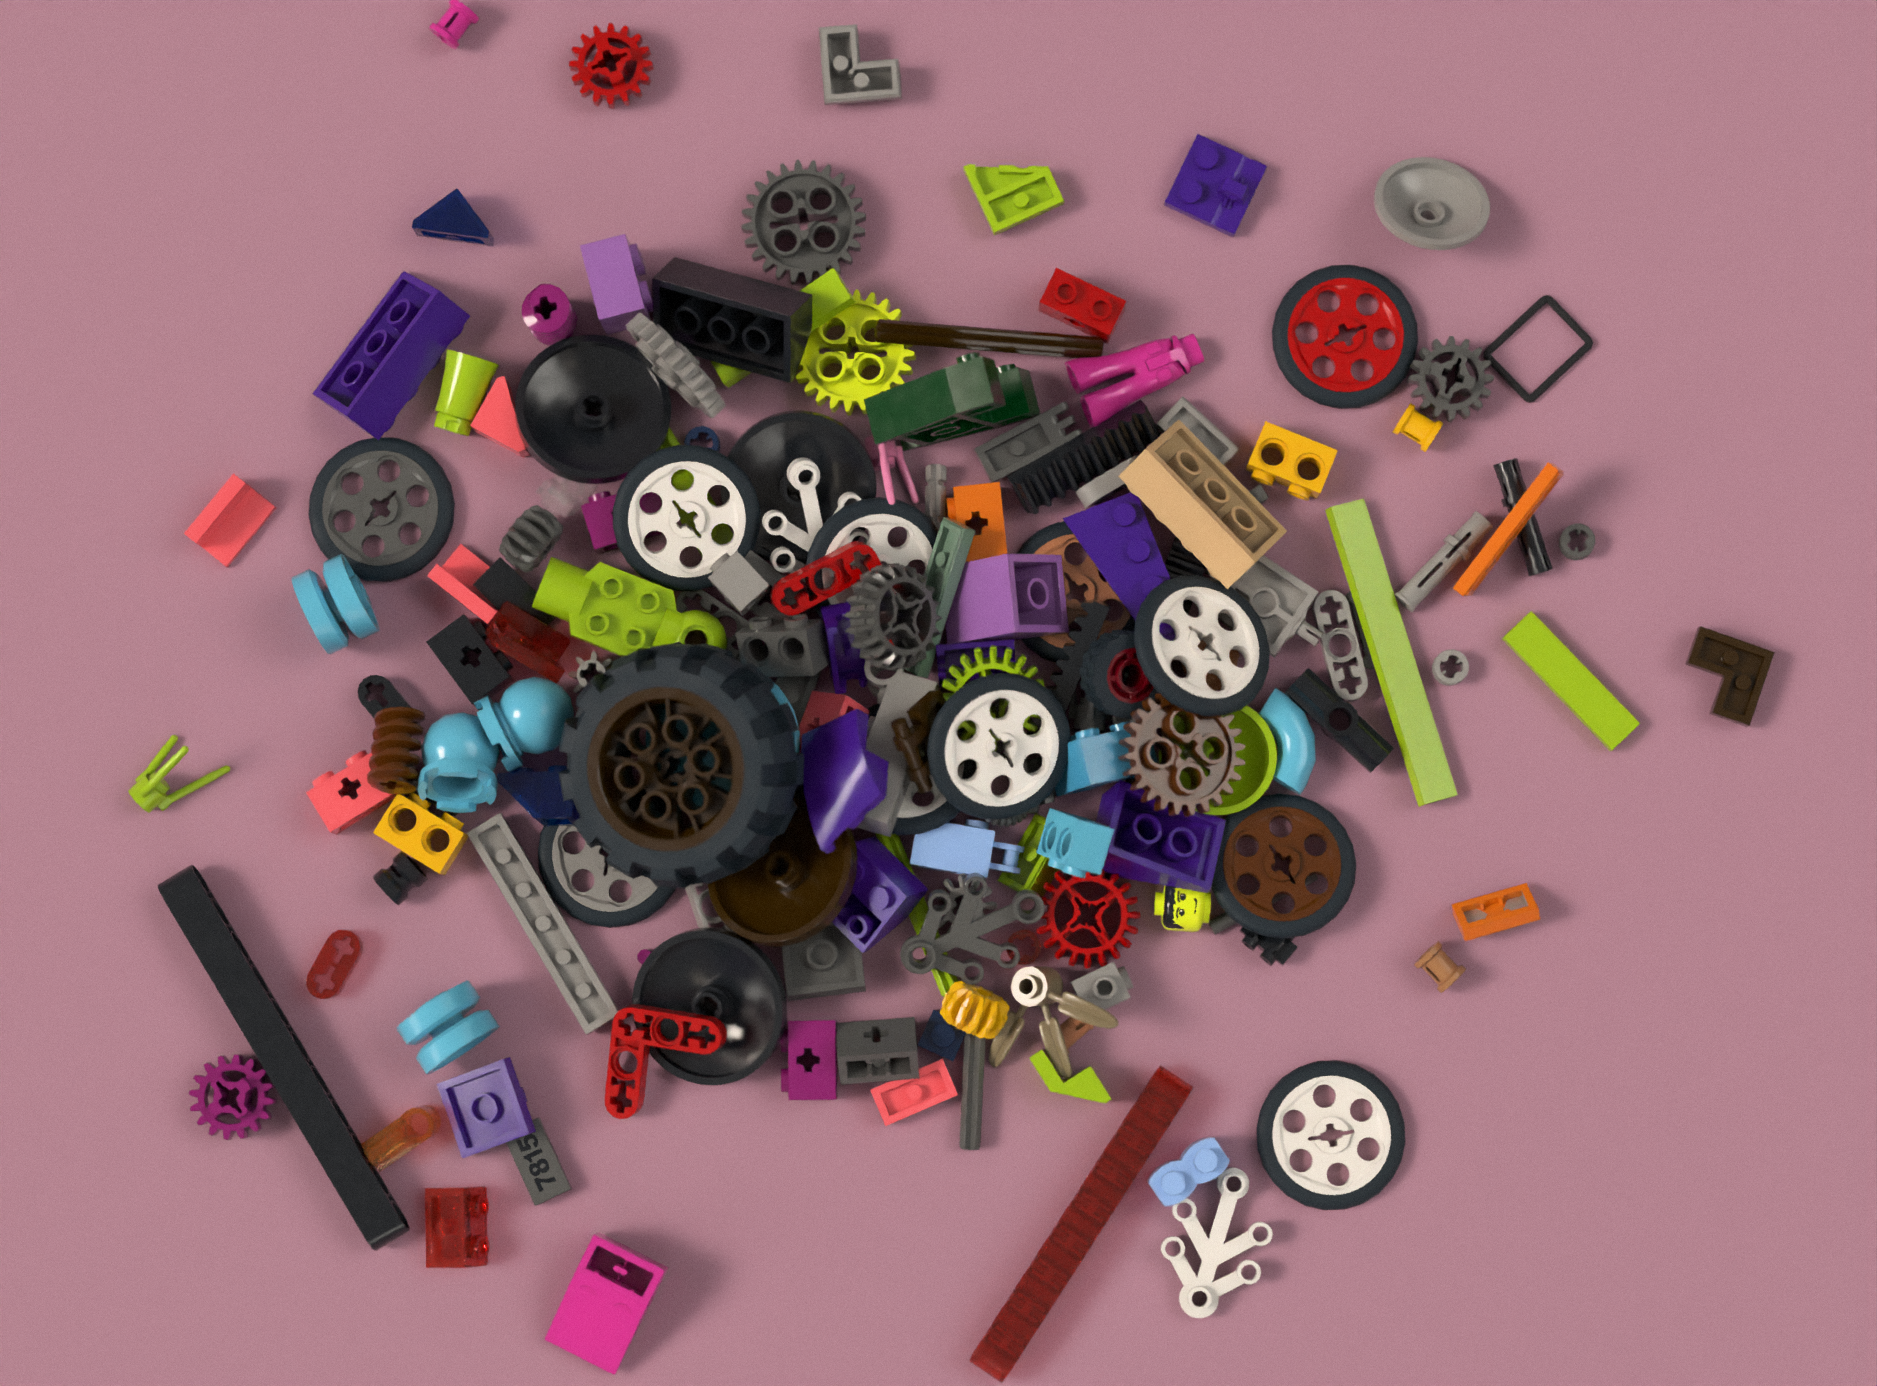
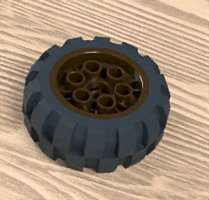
[558,642,804,888]

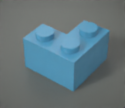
[1055,721,1158,797]

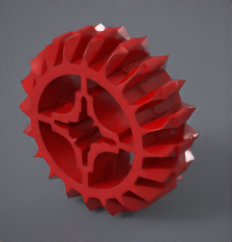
[1036,869,1141,969]

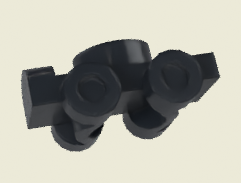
[1240,927,1297,966]

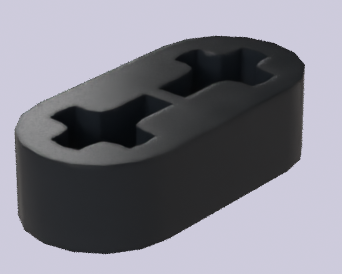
[358,675,420,738]

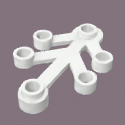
[762,458,869,583]
[1161,1167,1272,1318]

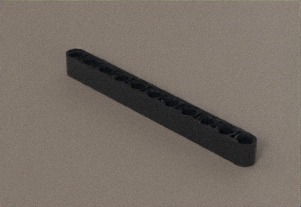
[158,864,410,1251]

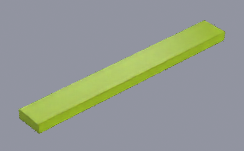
[1325,498,1458,807]

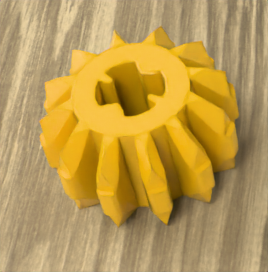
[940,981,1010,1039]

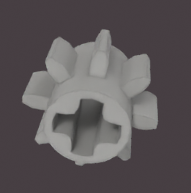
[568,651,613,694]

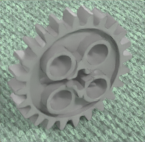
[625,313,726,418]

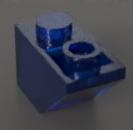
[497,765,581,827]

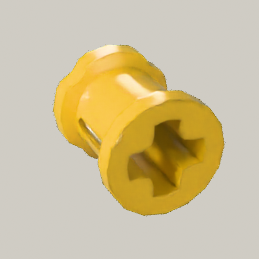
[1392,403,1443,452]

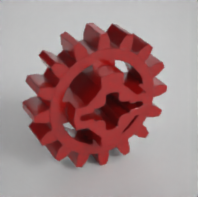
[569,23,654,109]

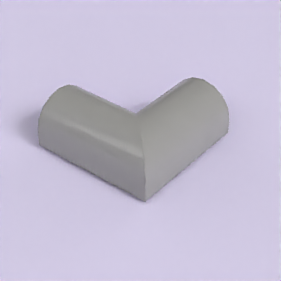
[819,24,902,105]

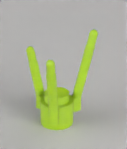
[128,735,230,813]

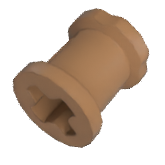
[1414,941,1466,993]

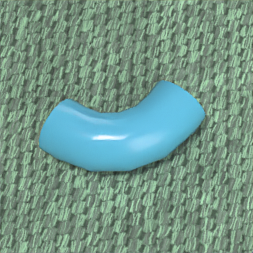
[1259,688,1316,795]

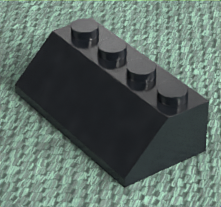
[652,257,812,383]

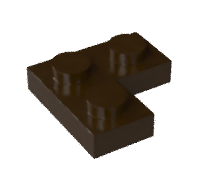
[1685,626,1775,727]

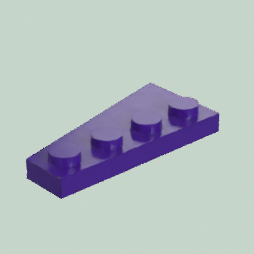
[1063,492,1175,641]

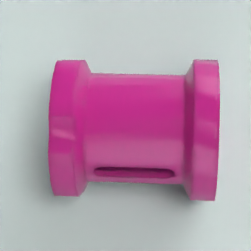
[429,0,479,50]

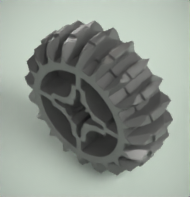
[843,563,942,670]

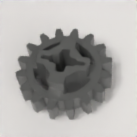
[1408,336,1494,422]

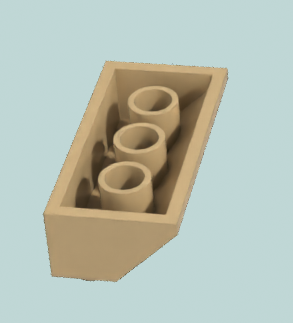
[1119,419,1287,589]

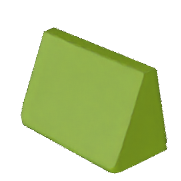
[997,813,1059,901]

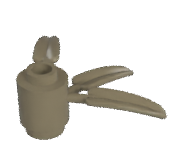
[988,966,1119,1079]

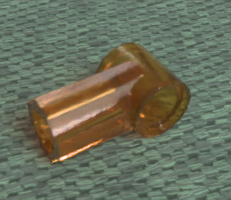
[361,1105,441,1172]

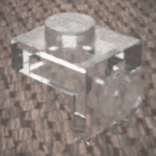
[536,475,598,518]

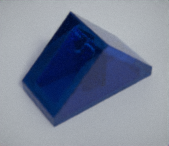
[412,188,494,247]

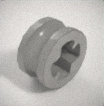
[1432,649,1469,686]

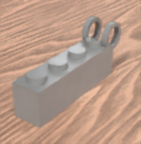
[857,660,939,837]

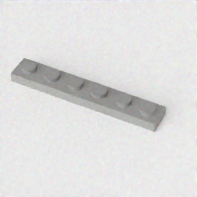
[467,813,619,1035]

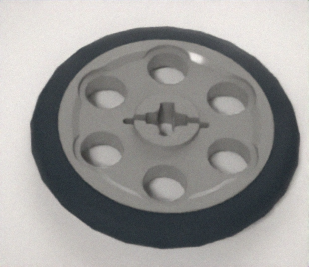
[538,784,676,928]

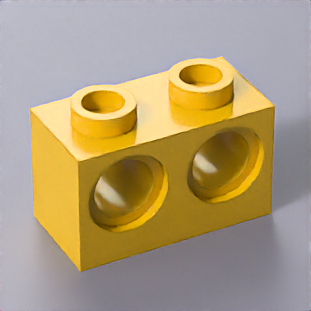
[1245,421,1338,501]
[373,792,469,875]

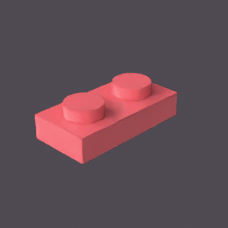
[870,1059,958,1126]

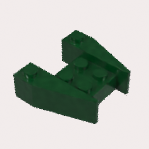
[864,352,1040,451]

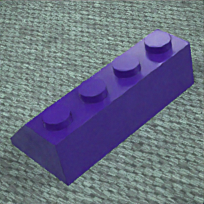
[312,270,470,440]

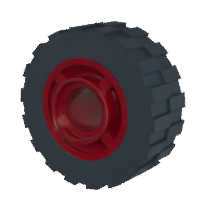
[1079,629,1158,719]

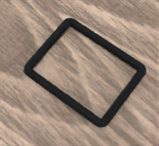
[1483,295,1593,403]

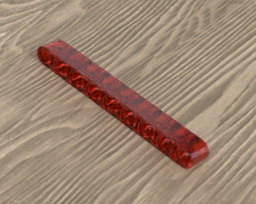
[969,1065,1193,1383]

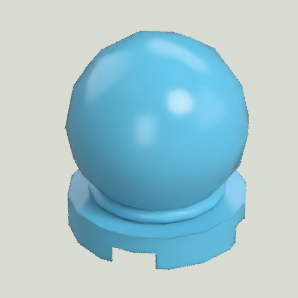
[474,677,574,772]
[417,712,500,813]

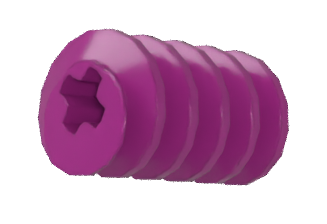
[522,284,578,345]

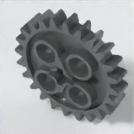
[741,160,866,286]

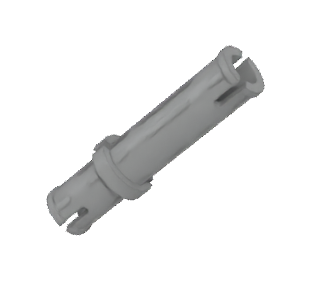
[1395,511,1493,612]

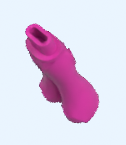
[1065,333,1205,428]

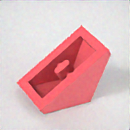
[470,376,530,458]

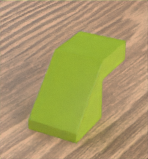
[1029,1049,1112,1104]

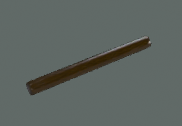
[874,319,1103,358]

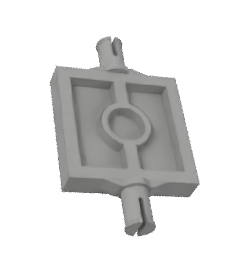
[1205,555,1324,658]

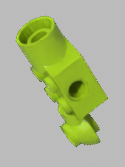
[531,556,727,657]

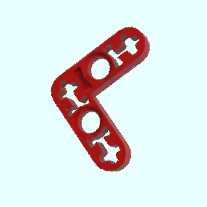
[770,541,896,646]
[604,1004,727,1119]

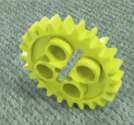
[795,289,916,416]

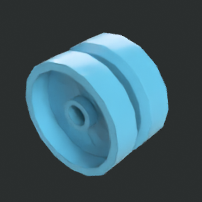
[291,554,380,655]
[396,980,500,1075]

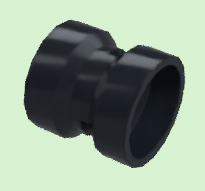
[373,850,428,905]

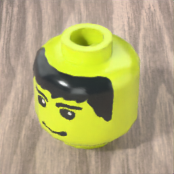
[1154,886,1211,932]

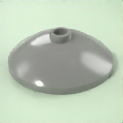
[1374,157,1490,250]

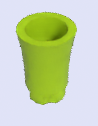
[434,349,499,437]

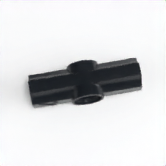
[1285,668,1394,773]

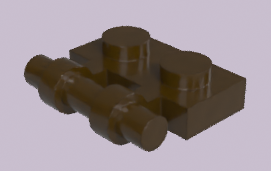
[891,690,967,793]

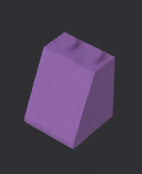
[946,554,1069,644]

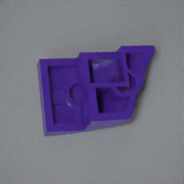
[801,709,889,854]

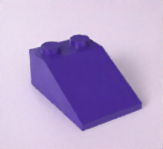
[1096,780,1226,893]

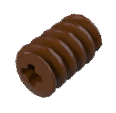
[367,707,425,794]

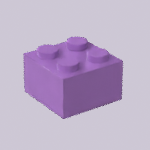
[580,234,653,335]

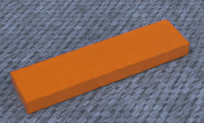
[1453,462,1564,596]

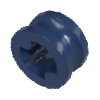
[684,426,721,452]

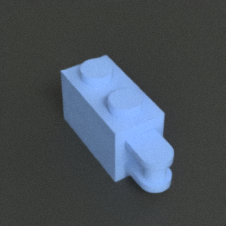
[910,819,1025,879]

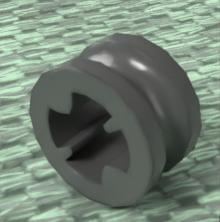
[1559,523,1595,560]

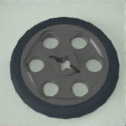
[308,437,455,582]

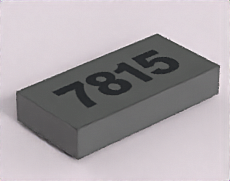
[506,1117,572,1206]

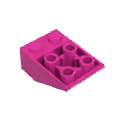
[544,1232,669,1375]

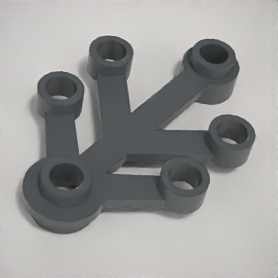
[900,873,1045,985]

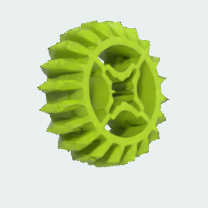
[942,645,1044,752]

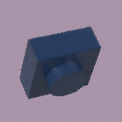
[918,1010,966,1061]

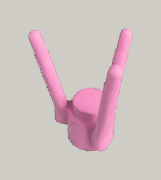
[864,435,919,505]

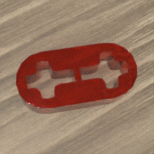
[306,930,363,999]

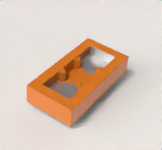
[1451,883,1540,941]

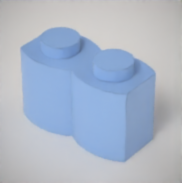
[1147,1137,1230,1206]

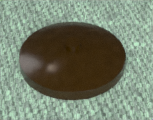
[708,791,858,947]

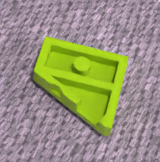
[963,164,1064,236]

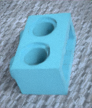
[1036,808,1114,878]

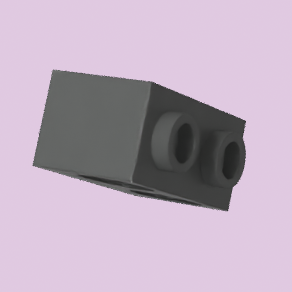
[736,614,830,677]

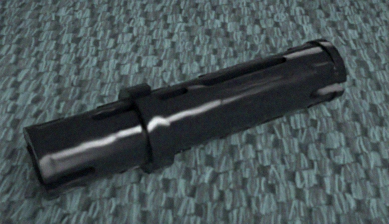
[1493,458,1553,577]

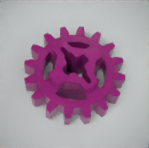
[189,1054,277,1140]

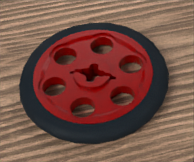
[1272,265,1418,409]

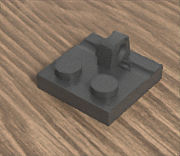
[781,922,866,1001]

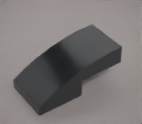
[473,557,556,642]

